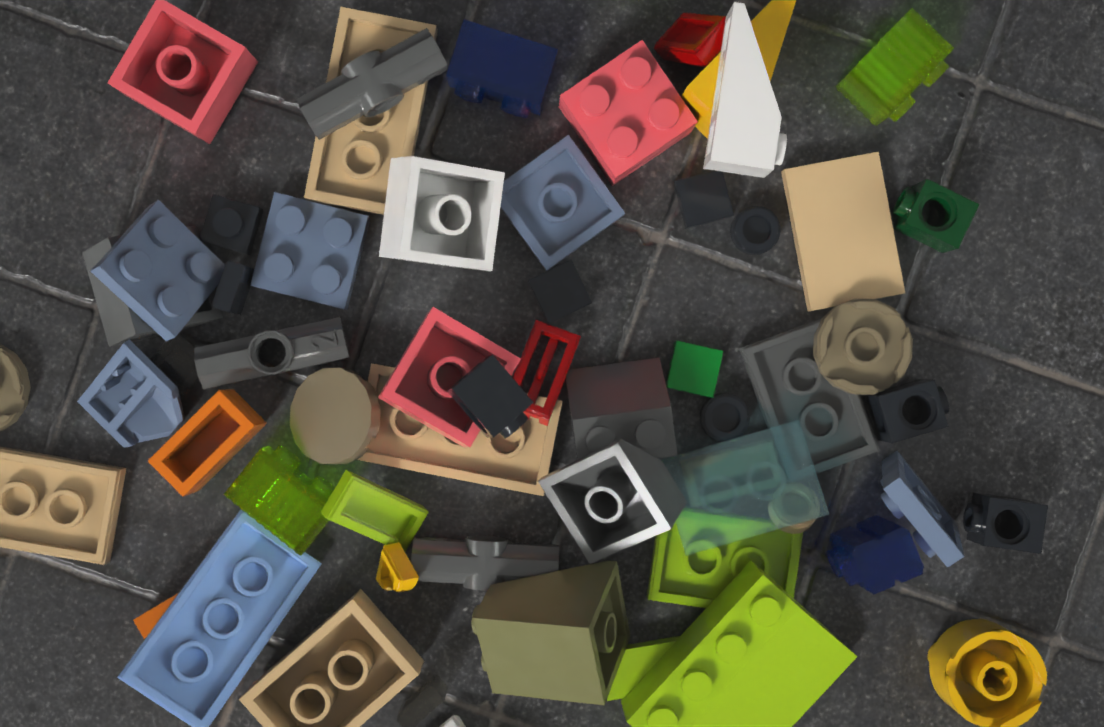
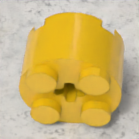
[928,618,1047,727]

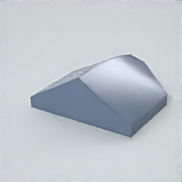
[77,340,185,448]

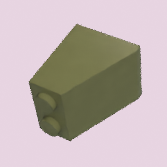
[471,561,631,706]

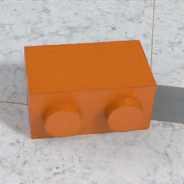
[148,389,267,497]

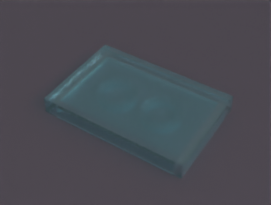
[661,420,829,556]

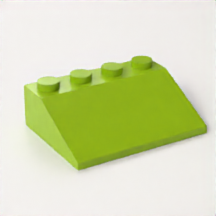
[621,560,857,727]

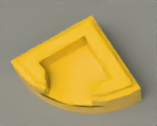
[376,542,419,592]

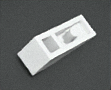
[703,2,787,178]

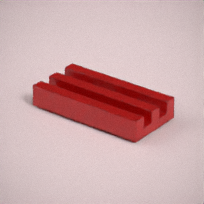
[513,320,581,426]

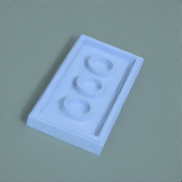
[117,508,322,727]

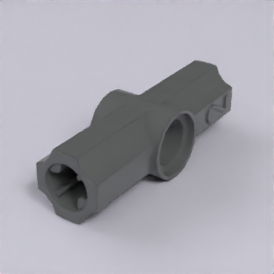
[296,28,449,140]
[194,317,350,390]
[411,536,559,591]

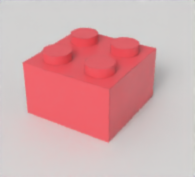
[108,0,258,144]
[559,40,698,186]
[378,307,521,447]

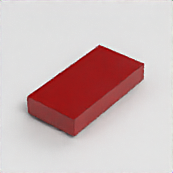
[654,13,726,67]

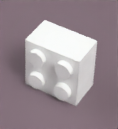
[379,156,505,271]

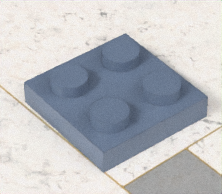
[500,135,625,271]
[250,192,371,310]
[90,200,225,341]
[880,451,965,568]

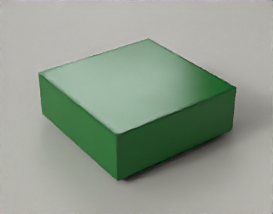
[666,340,724,398]

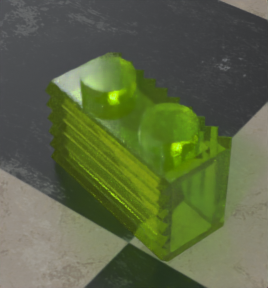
[835,8,954,126]
[224,445,335,555]

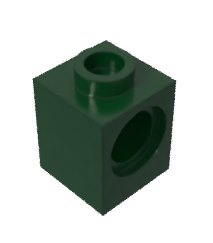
[893,179,980,253]

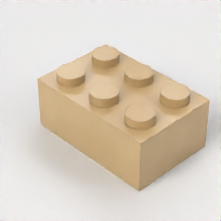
[239,589,424,727]

